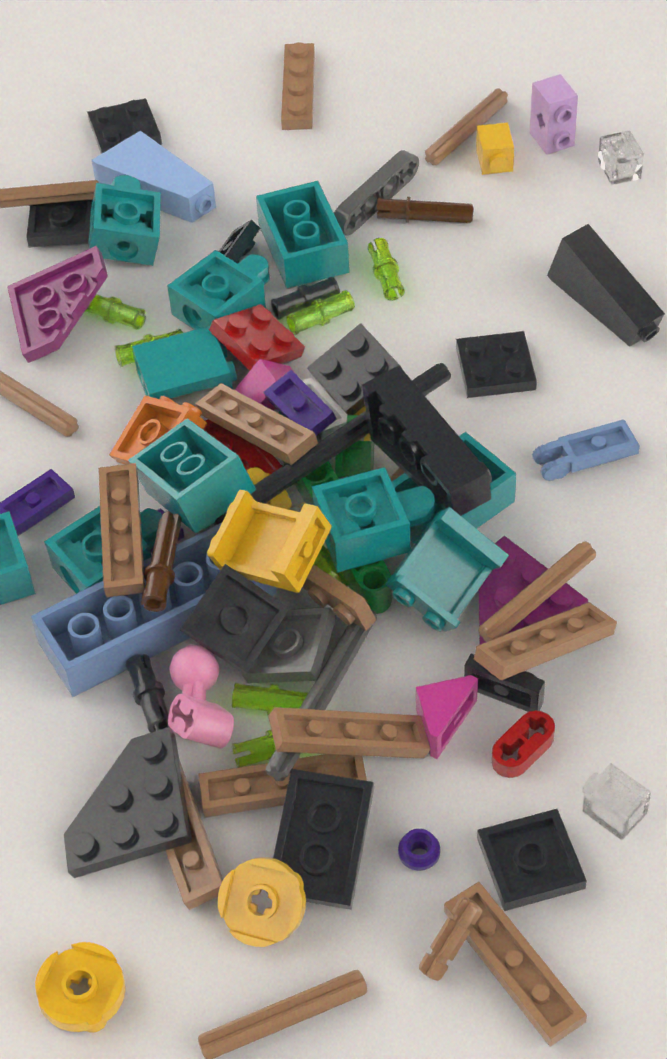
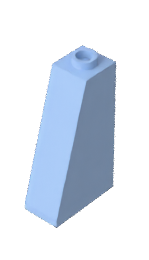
[92,131,216,223]

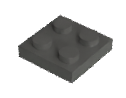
[241,607,336,683]

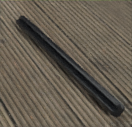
[213,363,451,526]

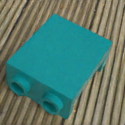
[132,326,237,399]
[385,507,509,632]

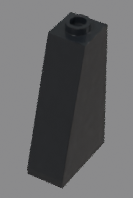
[547,224,665,347]

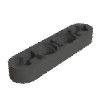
[334,150,419,236]

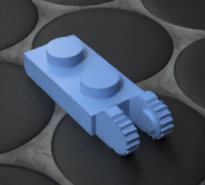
[532,420,640,481]

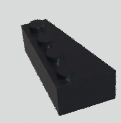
[362,365,492,516]

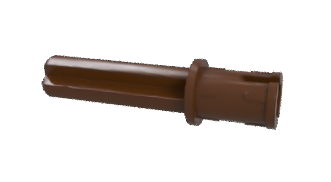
[377,197,474,223]
[141,511,182,612]

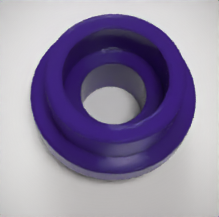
[398,829,440,871]

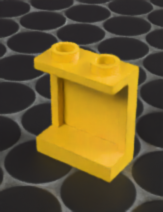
[207,490,332,593]

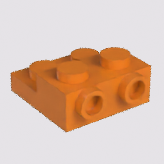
[109,395,207,464]

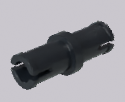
[271,277,340,320]
[125,654,169,733]

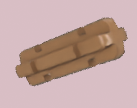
[419,897,482,981]

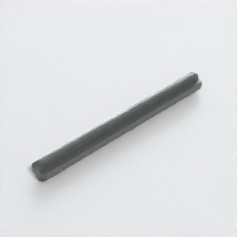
[266,610,377,782]

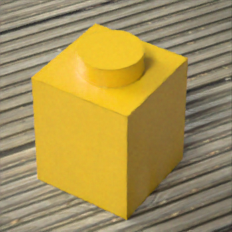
[476,122,514,175]

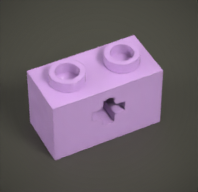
[530,74,578,155]

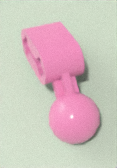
[168,645,234,749]

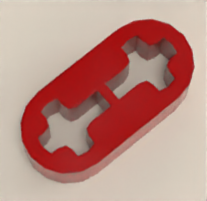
[491,710,555,778]

